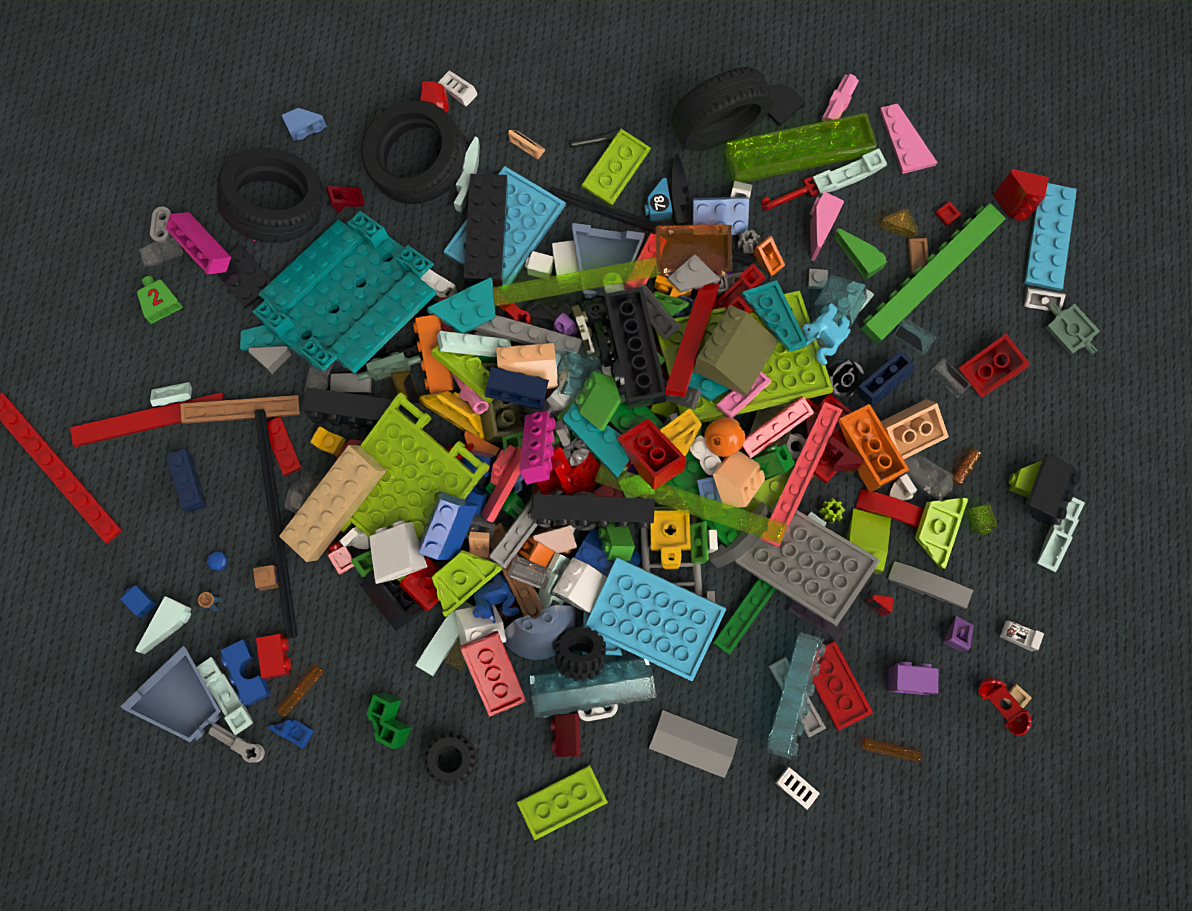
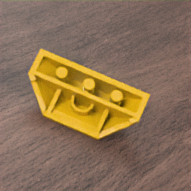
[419,391,485,441]

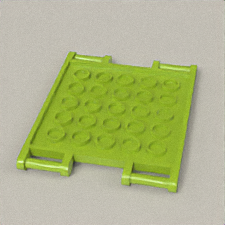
[341,392,490,582]

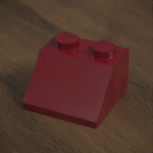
[551,714,581,757]

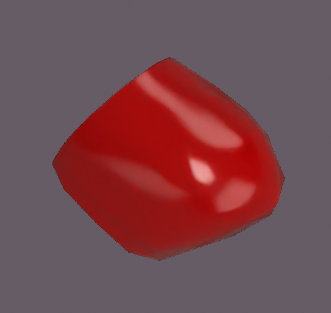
[420,81,449,112]

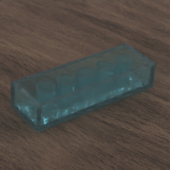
[766,632,826,759]
[530,658,656,718]

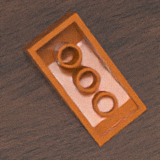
[838,404,910,492]

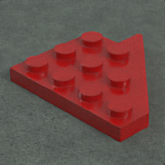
[804,394,852,484]

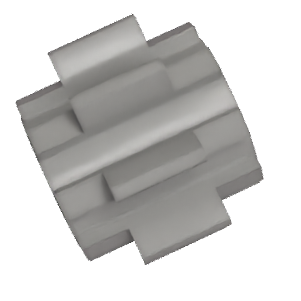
[738,230,761,254]

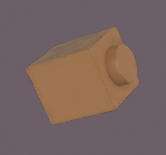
[253,565,279,591]

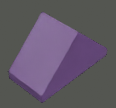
[943,616,974,652]

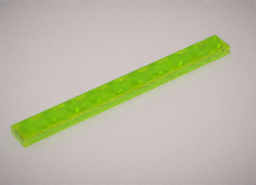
[493,257,659,307]
[595,463,788,544]

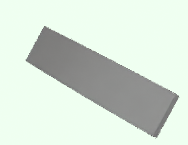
[887,561,973,609]

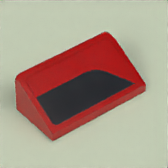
[864,595,893,617]

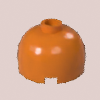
[704,417,745,457]

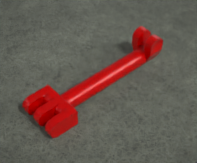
[762,176,820,211]

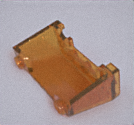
[654,224,732,276]

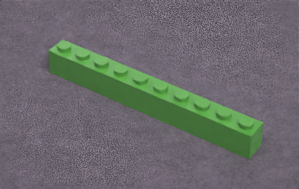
[861,203,1006,345]

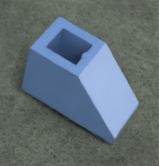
[282,108,327,141]

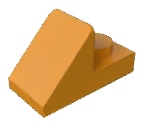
[654,275,692,300]

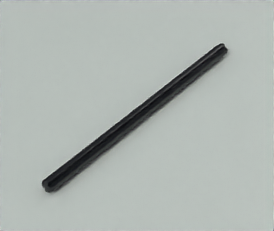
[549,187,756,266]
[254,409,298,639]

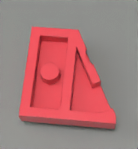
[490,445,516,486]

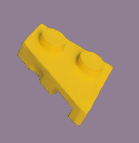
[660,408,702,457]

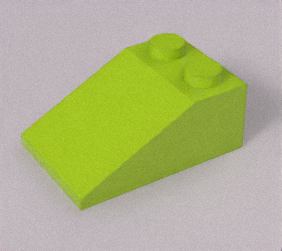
[846,509,891,574]

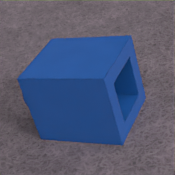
[120,585,157,618]

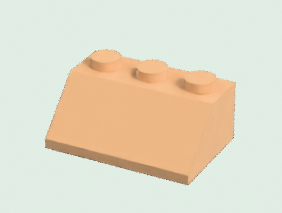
[496,343,558,389]
[880,399,948,459]
[713,451,765,509]

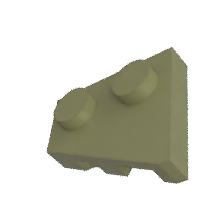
[571,305,596,357]

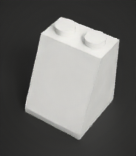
[369,520,427,584]

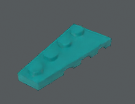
[741,280,807,352]
[562,403,630,479]

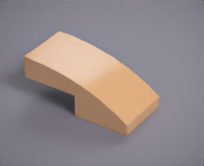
[469,532,490,560]

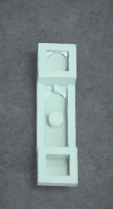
[813,149,887,194]
[196,657,253,735]

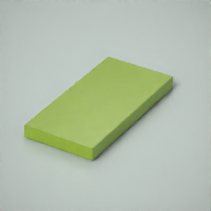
[581,129,651,207]
[517,765,608,841]

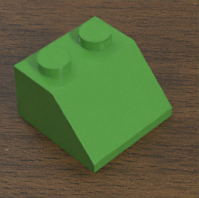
[576,371,621,431]

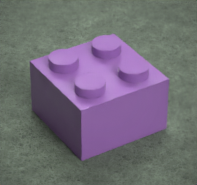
[888,662,939,695]

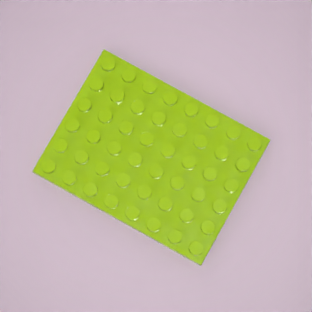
[655,291,833,423]

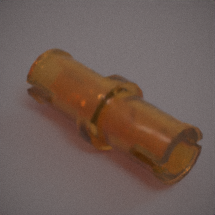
[951,448,982,486]

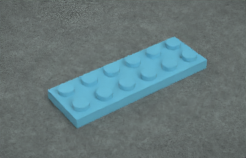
[1024,183,1077,291]

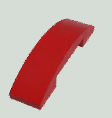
[713,263,766,310]
[855,489,924,530]

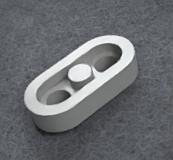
[150,207,172,244]

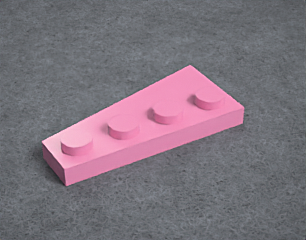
[880,104,937,174]

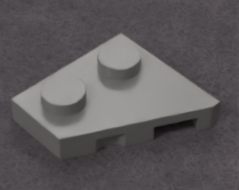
[668,254,720,293]

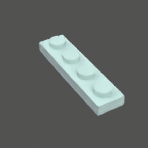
[437,331,511,357]

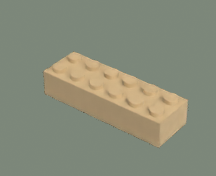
[279,445,387,562]

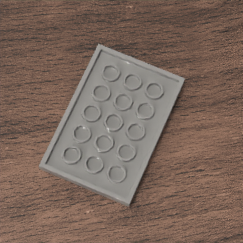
[735,499,880,627]

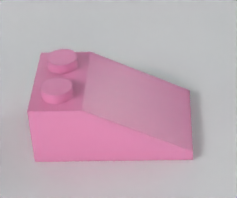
[810,192,844,261]

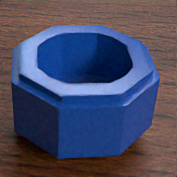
[207,551,228,571]

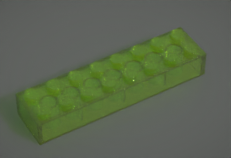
[724,113,877,185]

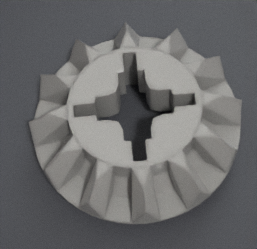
[562,437,589,466]

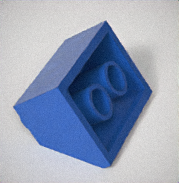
[418,492,478,560]
[574,528,642,577]

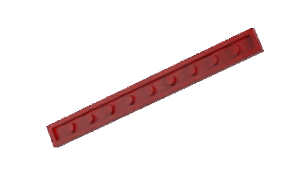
[0,393,123,544]

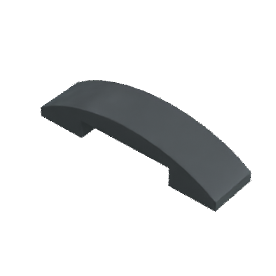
[709,502,771,568]

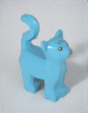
[802,303,851,365]

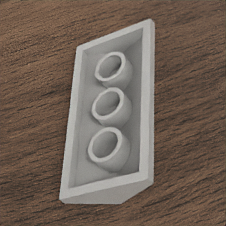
[649,710,738,778]

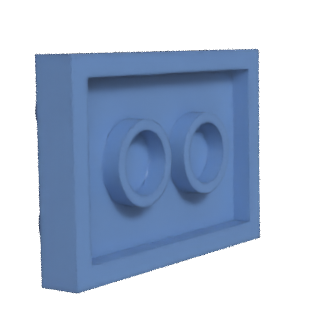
[692,197,749,236]

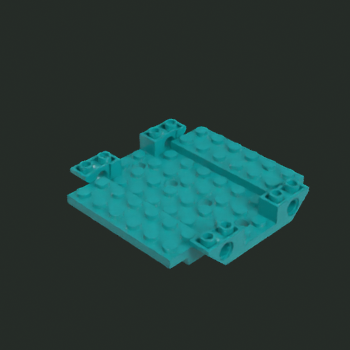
[252,211,437,374]

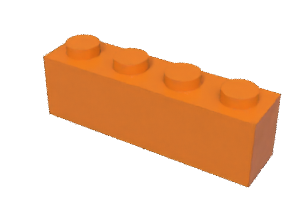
[413,315,454,394]

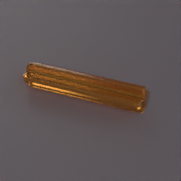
[277,665,324,717]
[862,739,922,762]

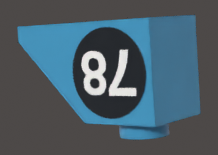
[644,178,672,221]

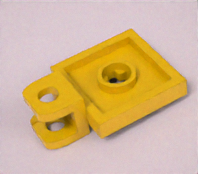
[650,510,691,569]

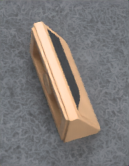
[508,130,545,159]

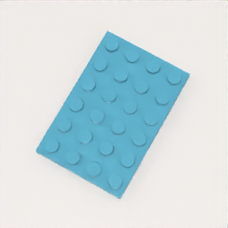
[443,166,566,292]
[584,557,726,681]

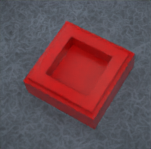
[934,201,961,227]

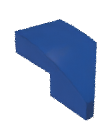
[268,720,314,749]

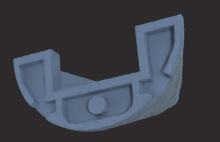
[571,223,645,298]
[504,605,576,660]
[120,646,221,742]

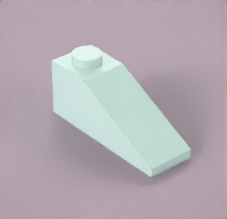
[135,596,192,654]

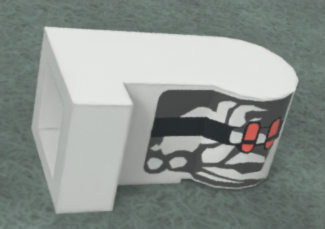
[1000,621,1044,652]

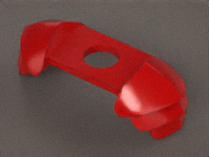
[978,677,1031,736]

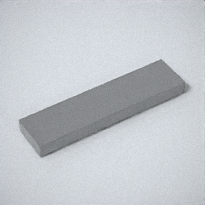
[768,657,826,738]

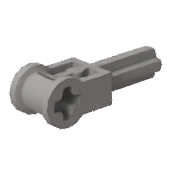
[209,724,265,763]

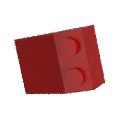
[959,334,1031,398]
[617,418,686,490]

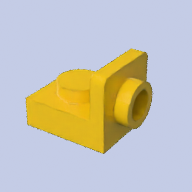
[311,426,346,457]

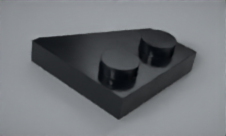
[524,286,573,323]

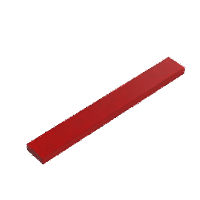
[665,283,720,397]
[70,393,225,447]

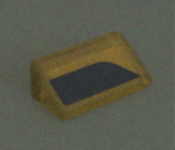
[391,370,422,404]

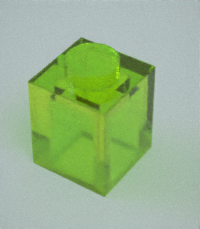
[966,504,998,535]

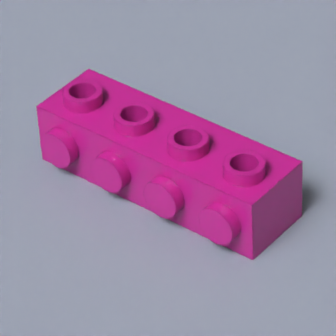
[166,212,231,274]
[519,410,556,484]

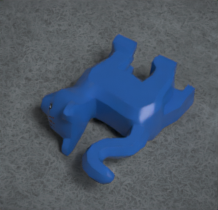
[473,573,519,623]

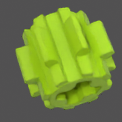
[819,498,845,524]

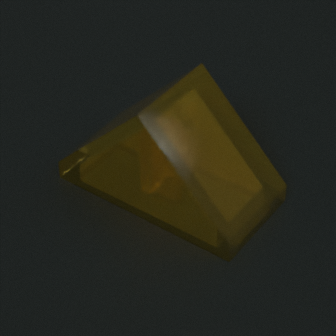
[879,208,919,239]

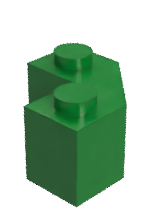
[366,692,411,749]

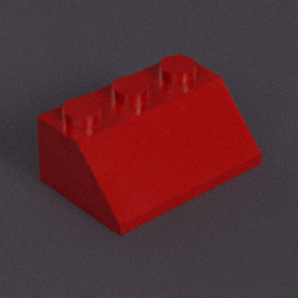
[994,169,1049,221]

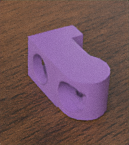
[554,313,579,337]

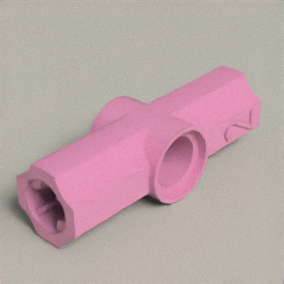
[821,74,859,127]
[452,373,489,414]

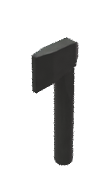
[570,129,620,148]

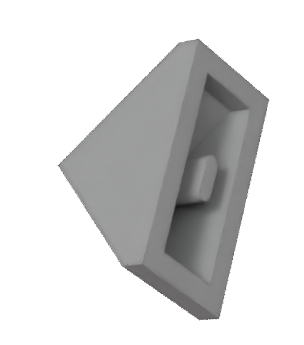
[249,346,291,374]

